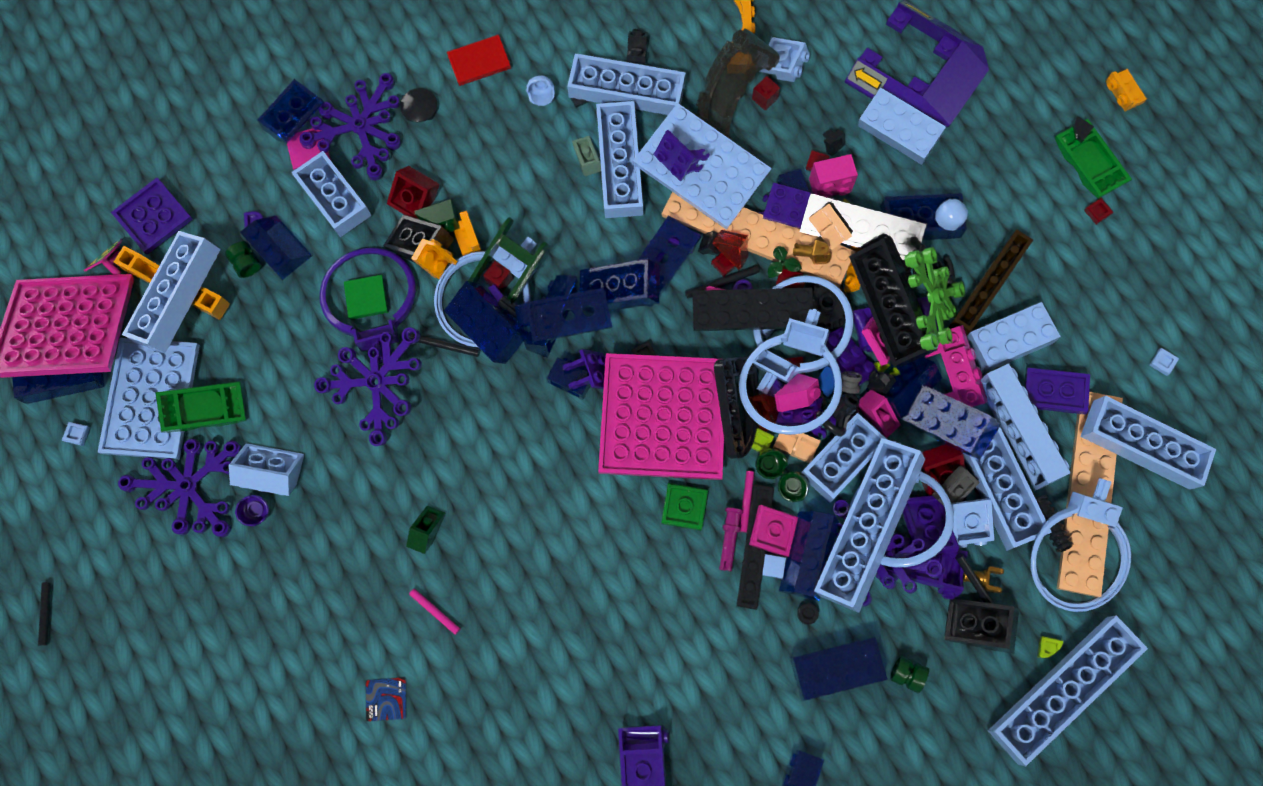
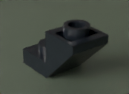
[626,29,647,64]

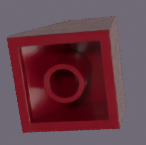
[386,166,440,219]
[921,442,965,496]

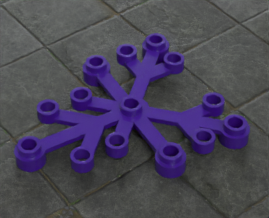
[299,73,401,181]
[314,327,422,446]
[118,439,242,537]
[813,500,944,607]

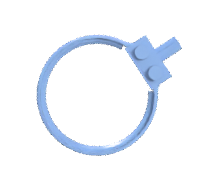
[434,237,537,347]
[753,276,853,395]
[739,309,842,435]
[848,441,954,567]
[1031,478,1131,612]

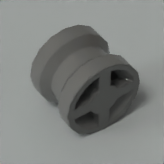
[841,371,862,394]

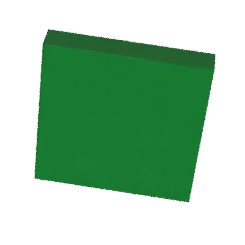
[344,275,388,320]
[661,483,708,531]

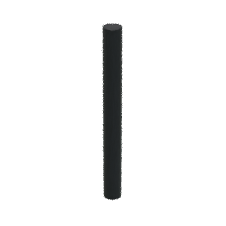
[685,265,759,299]
[411,333,480,357]

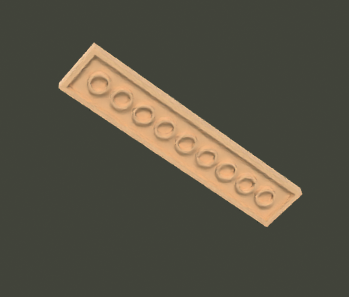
[662,192,855,288]
[1056,392,1123,597]

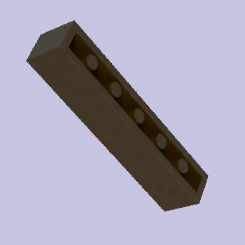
[949,229,1033,336]

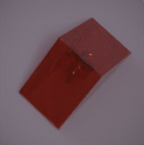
[712,230,748,270]
[748,394,779,431]

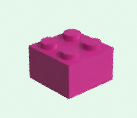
[809,154,858,198]

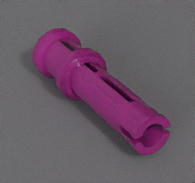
[719,507,743,572]

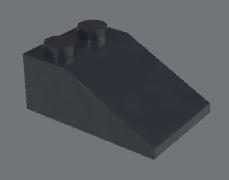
[383,215,454,264]
[945,599,1019,654]

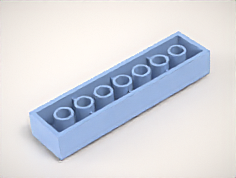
[814,438,925,613]
[988,615,1148,766]

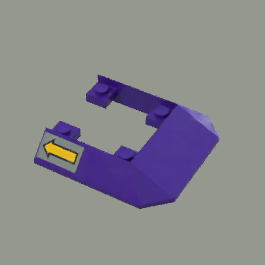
[845,0,989,127]

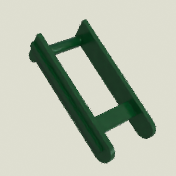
[459,217,549,323]

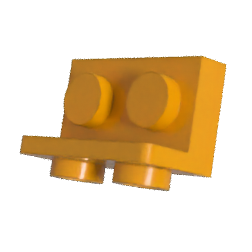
[1105,69,1147,111]
[454,211,481,256]
[411,239,458,279]

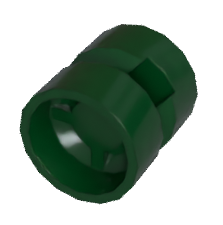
[225,241,261,278]
[890,655,929,694]

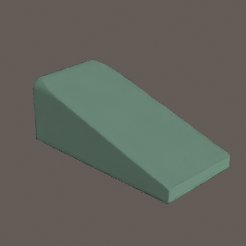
[572,136,601,176]

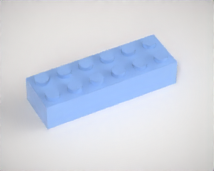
[567,53,686,115]
[596,101,643,218]
[122,231,221,354]
[981,364,1070,491]
[1080,396,1216,490]
[953,419,1052,551]

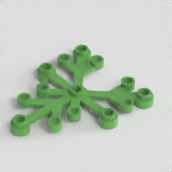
[904,247,965,351]

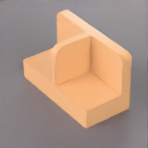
[809,204,852,250]
[773,433,821,464]

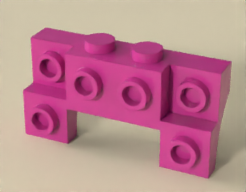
[925,325,988,415]

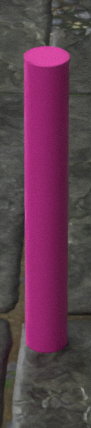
[739,471,754,533]
[409,588,461,635]

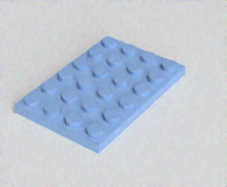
[632,103,771,230]
[97,338,200,460]

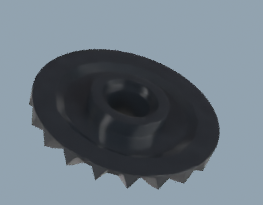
[810,284,852,331]

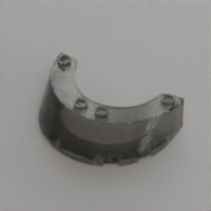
[695,29,780,139]

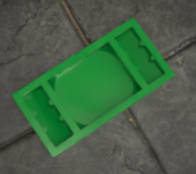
[1055,119,1132,199]
[155,382,246,433]

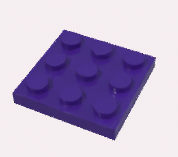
[111,178,193,255]

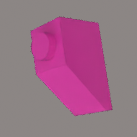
[775,374,821,412]
[859,390,901,438]

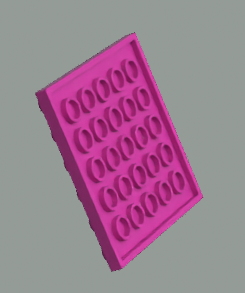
[0,274,134,378]
[598,353,724,480]

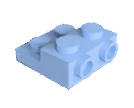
[757,37,810,82]
[951,498,995,548]

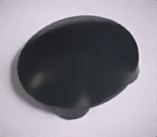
[400,88,437,122]

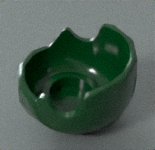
[755,448,788,479]
[778,471,809,502]

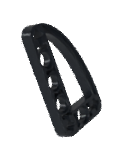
[714,357,759,459]

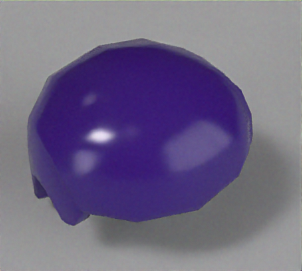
[235,495,269,526]

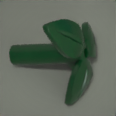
[768,246,802,278]

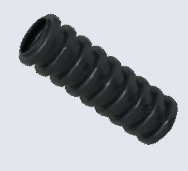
[1035,495,1074,552]

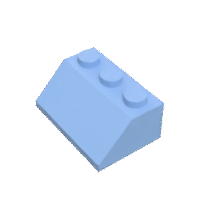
[229,443,304,496]

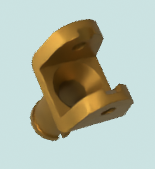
[793,240,831,264]
[963,567,1004,593]

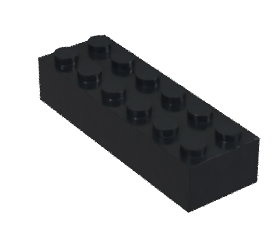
[849,239,938,366]

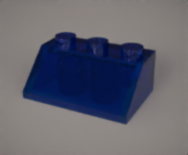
[257,79,324,143]
[240,215,312,280]
[866,357,942,419]

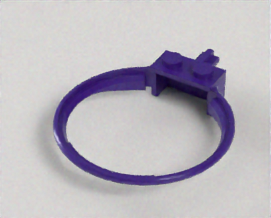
[320,248,416,363]

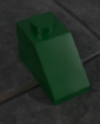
[415,199,460,233]
[406,506,445,554]

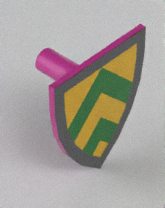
[83,239,122,275]

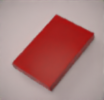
[447,35,511,86]

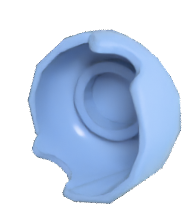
[526,75,555,106]
[935,199,968,231]

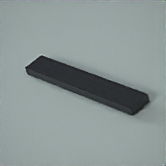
[736,484,774,610]

